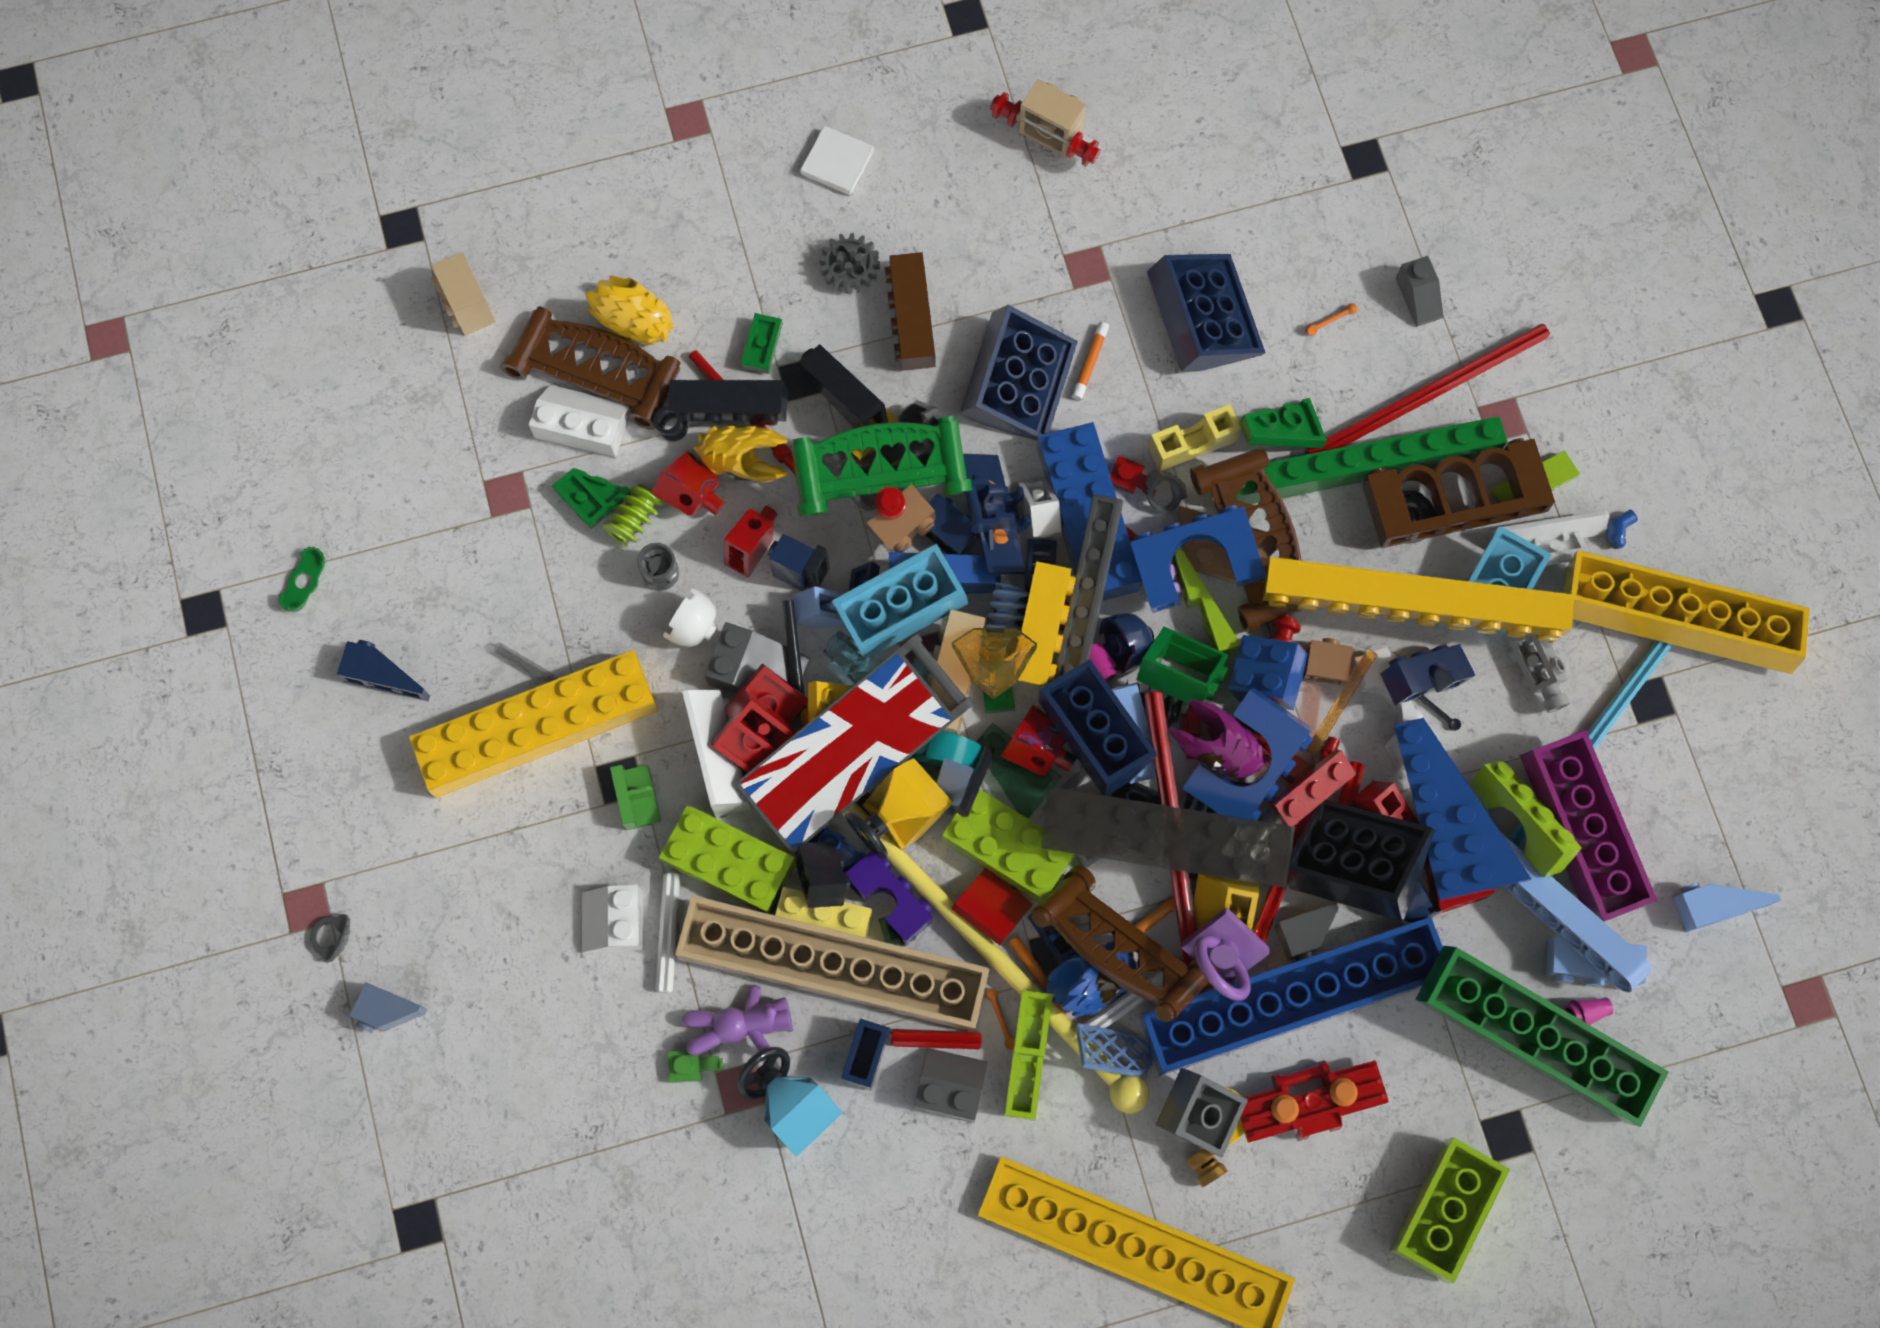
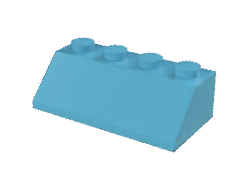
[832,544,968,661]

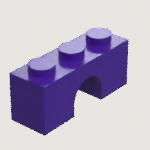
[845,851,933,947]

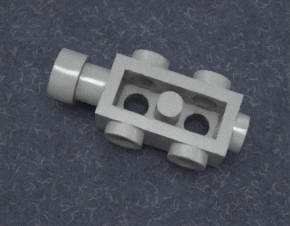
[1508,634,1570,713]

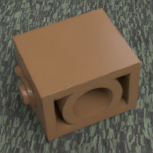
[1303,638,1353,686]

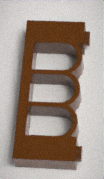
[1362,438,1555,549]

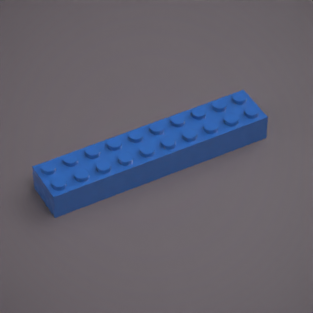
[1139,917,1443,1077]

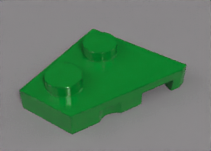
[552,468,632,530]

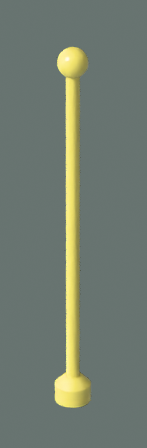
[842,802,1150,1114]

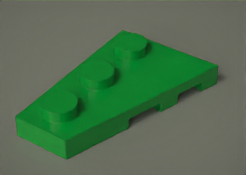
[1239,398,1327,448]

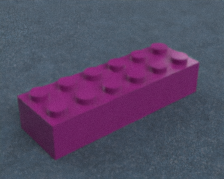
[1519,730,1658,922]

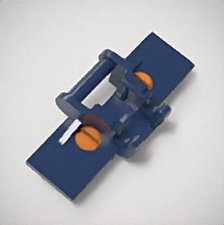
[963,454,1031,575]

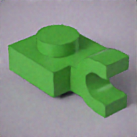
[668,1050,723,1083]

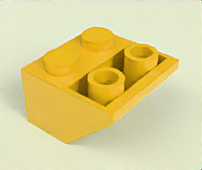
[1193,871,1259,931]

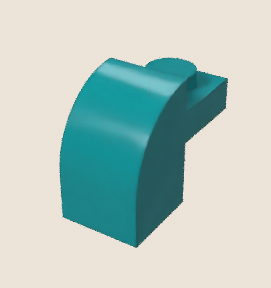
[911,731,984,772]

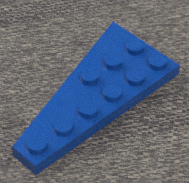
[1394,717,1532,901]

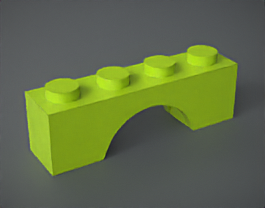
[1469,760,1582,878]

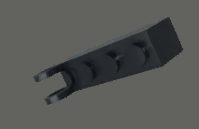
[653,380,788,442]

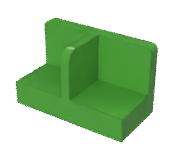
[610,765,661,830]

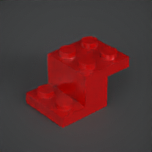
[710,663,808,773]

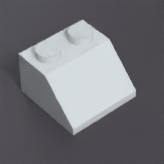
[582,885,643,953]

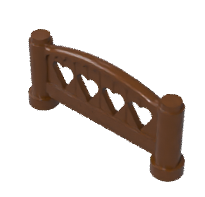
[500,306,681,430]
[1190,449,1302,634]
[1032,865,1218,1022]

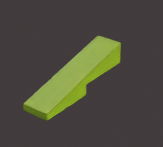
[1172,547,1240,656]
[1004,990,1053,1121]

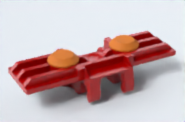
[1240,1060,1389,1143]

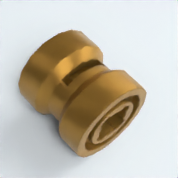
[1185,1149,1228,1188]

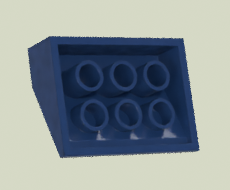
[1147,254,1266,372]
[959,305,1078,441]

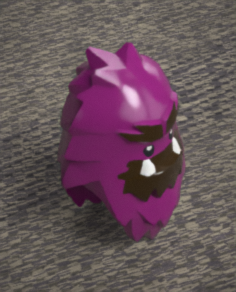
[1170,700,1270,780]

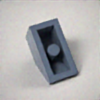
[937,758,973,815]
[349,982,427,1033]

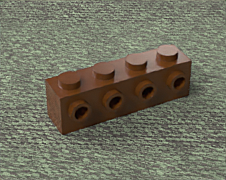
[884,252,936,371]

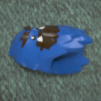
[1044,942,1136,1017]

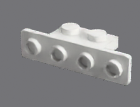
[1494,510,1609,566]

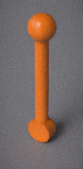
[1305,303,1357,336]
[986,988,1015,1050]

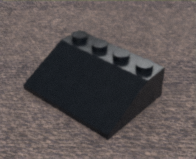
[1283,800,1434,921]

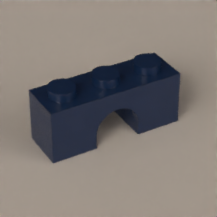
[1380,643,1475,706]

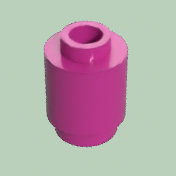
[1090,641,1118,682]

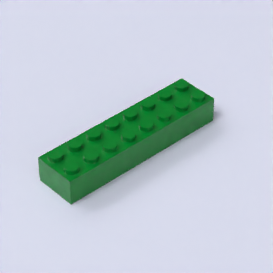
[1415,945,1669,1127]

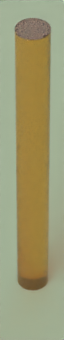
[1306,648,1378,756]

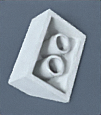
[529,385,632,458]

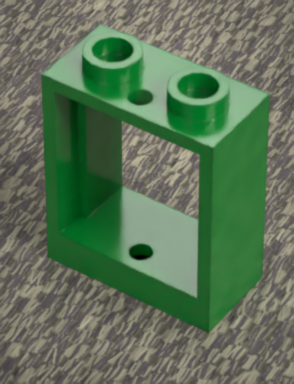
[1136,626,1229,704]

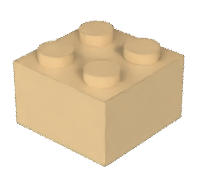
[431,252,496,336]

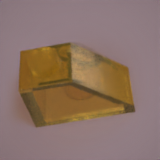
[952,628,1037,699]

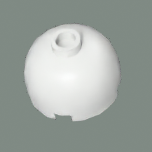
[663,587,718,648]

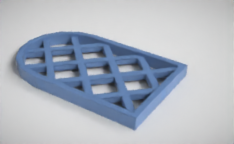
[1075,1023,1153,1076]

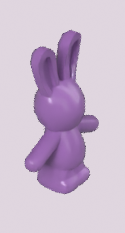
[682,985,793,1056]

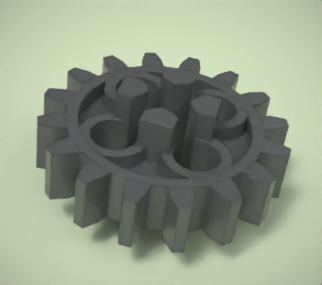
[819,233,880,294]

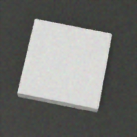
[801,125,874,196]

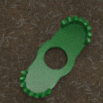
[278,546,326,612]

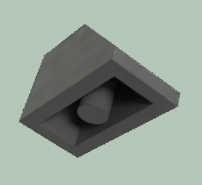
[1395,256,1444,327]
[1275,903,1339,961]

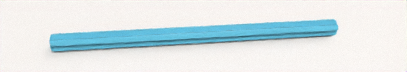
[1508,640,1673,849]

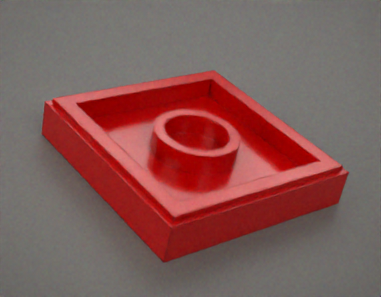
[951,868,1033,946]

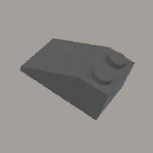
[705,622,811,694]

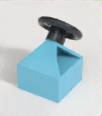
[737,1047,843,1157]

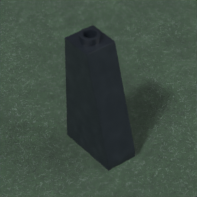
[798,344,888,428]

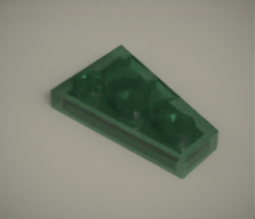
[976,722,1062,819]

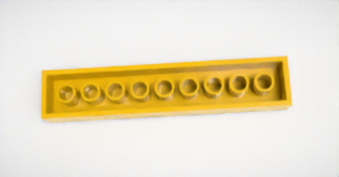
[1262,557,1575,642]

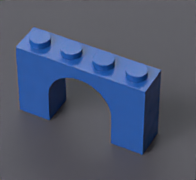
[1130,505,1266,613]
[1182,688,1313,830]

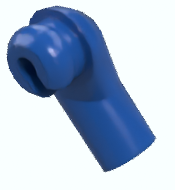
[1606,509,1638,549]

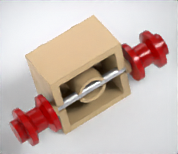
[990,79,1101,167]

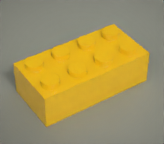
[1011,561,1076,687]

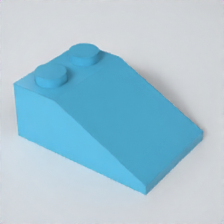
[1466,526,1552,636]

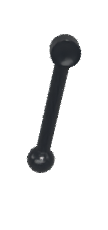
[1418,695,1461,731]

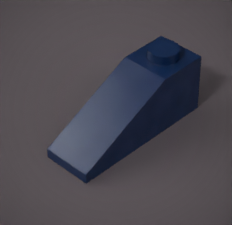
[337,640,430,701]

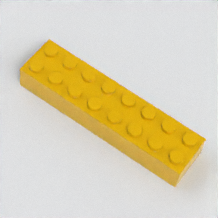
[1563,550,1810,674]
[409,650,659,798]

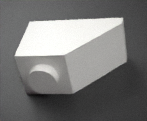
[1018,478,1062,538]

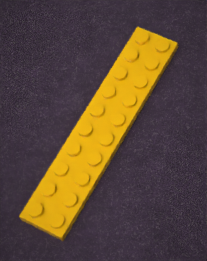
[978,1156,1296,1328]

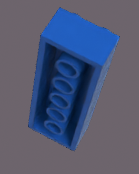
[1037,422,1142,601]

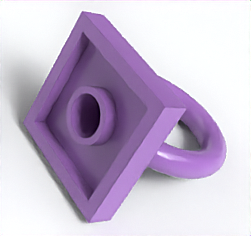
[1181,907,1270,1001]

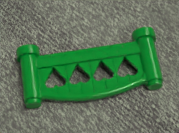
[791,416,973,517]

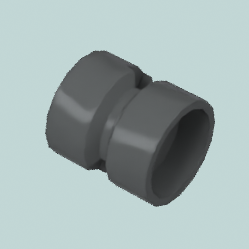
[637,543,679,591]

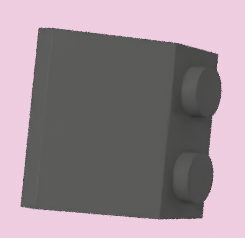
[914,1048,988,1123]
[1155,1068,1248,1158]

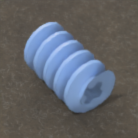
[982,582,1030,646]

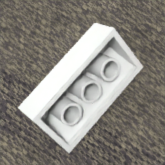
[682,690,751,818]

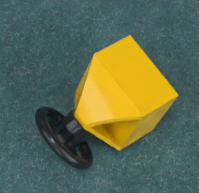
[845,758,953,859]

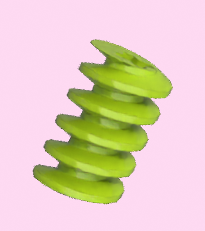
[603,484,665,547]

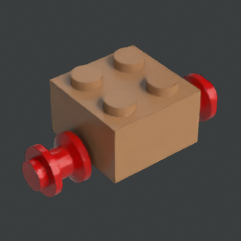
[866,484,936,552]

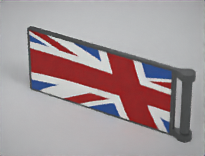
[736,634,975,853]

